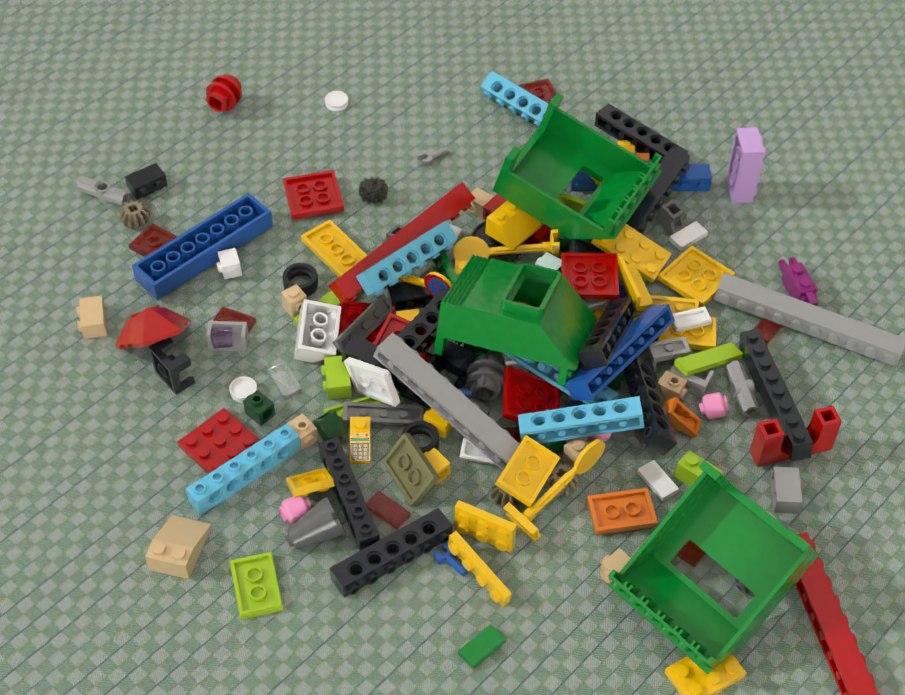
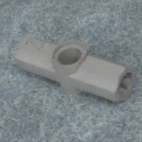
[77,177,131,206]
[725,360,760,418]

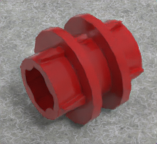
[206,74,242,113]

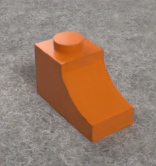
[664,397,702,438]

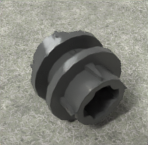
[466,354,505,402]

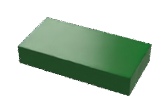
[458,624,506,669]

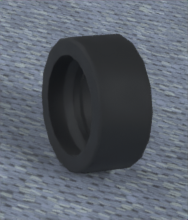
[282,263,318,297]
[401,421,439,453]

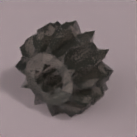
[358,176,388,205]

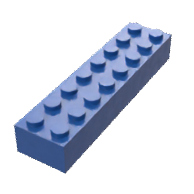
[132,193,273,300]

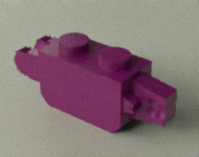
[778,257,818,306]

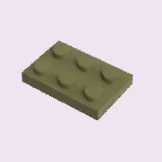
[382,433,440,506]

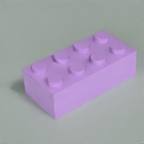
[726,127,766,204]

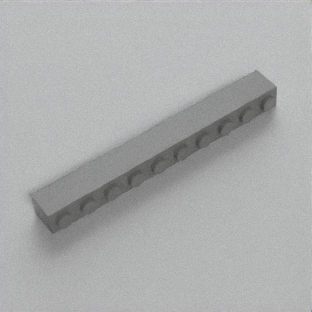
[714,273,905,367]
[373,333,520,470]

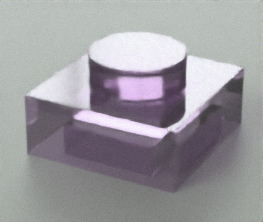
[212,327,233,349]

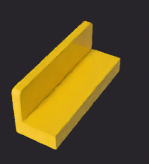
[618,256,654,311]

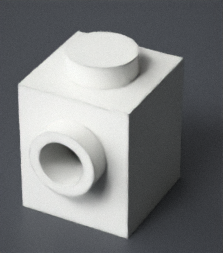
[216,248,242,279]

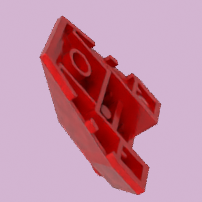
[115,305,191,349]

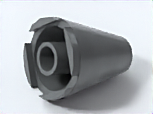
[285,497,346,549]

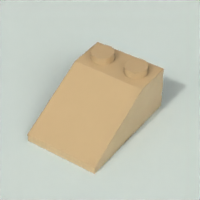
[145,515,212,579]

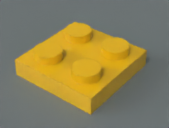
[286,468,335,497]

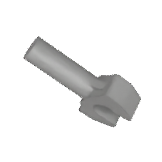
[418,147,449,166]

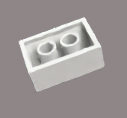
[294,299,341,363]

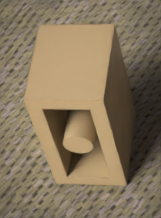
[76,295,107,339]

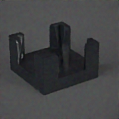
[149,337,195,395]
[426,340,472,389]

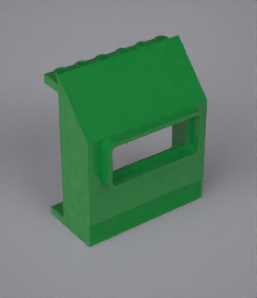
[493,93,662,239]
[434,254,598,386]
[608,460,819,674]

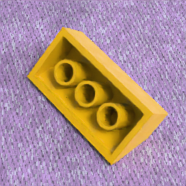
[485,200,544,250]

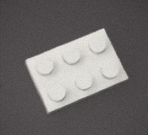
[344,357,400,407]

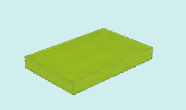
[230,551,284,620]

